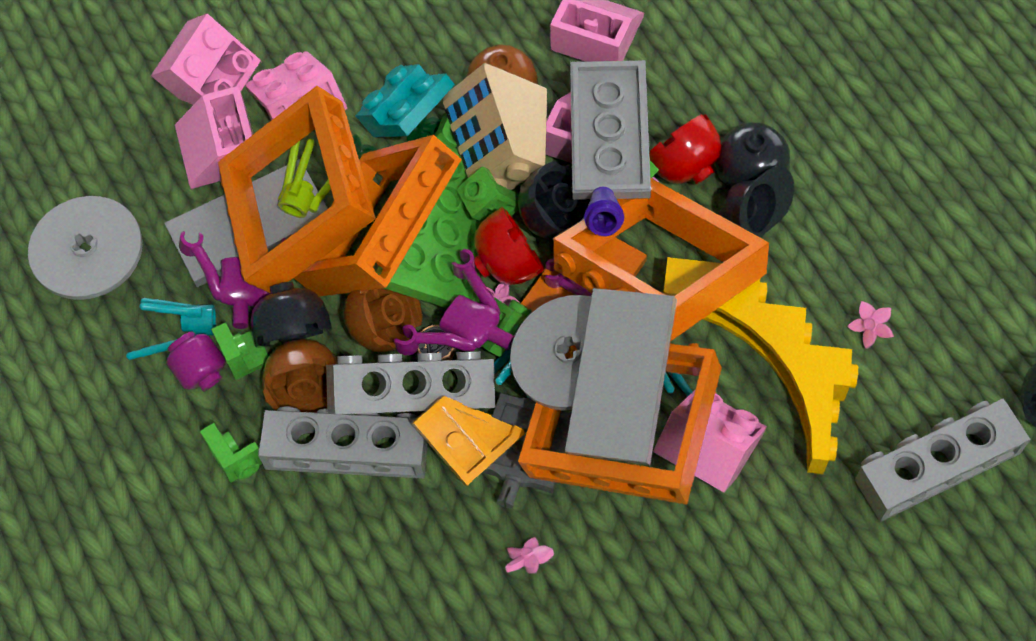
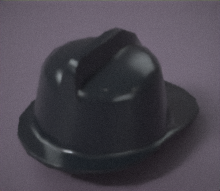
[718,166,794,238]

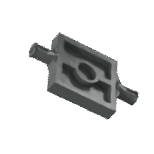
[483,393,571,508]

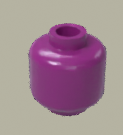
[166,331,226,392]

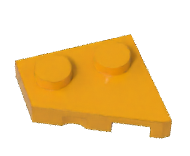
[411,396,525,485]

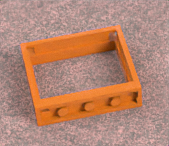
[218,85,376,293]
[294,135,462,296]
[553,178,769,341]
[518,343,721,505]

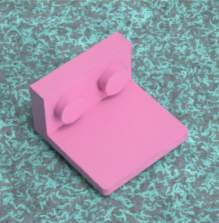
[245,51,348,120]

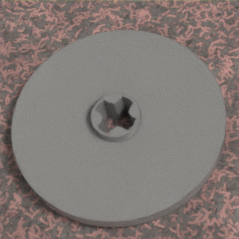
[28,196,143,300]
[510,295,592,410]

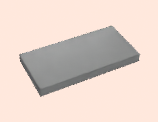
[570,60,651,200]
[164,159,328,287]
[565,288,677,465]

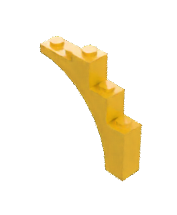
[663,257,858,474]

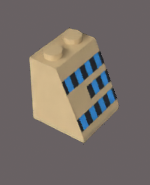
[443,63,547,190]

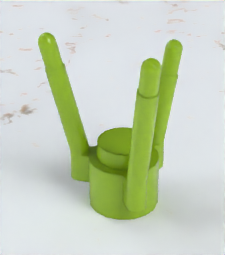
[278,139,331,218]

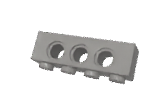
[326,351,495,415]
[855,398,1031,522]
[258,407,428,479]

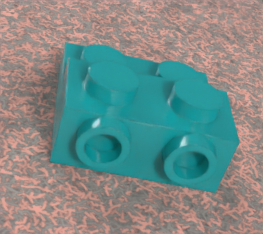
[355,64,455,137]

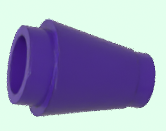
[584,186,624,236]

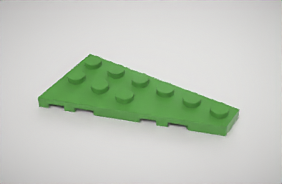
[376,111,481,308]

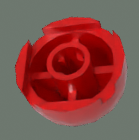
[649,114,721,185]
[474,207,545,285]

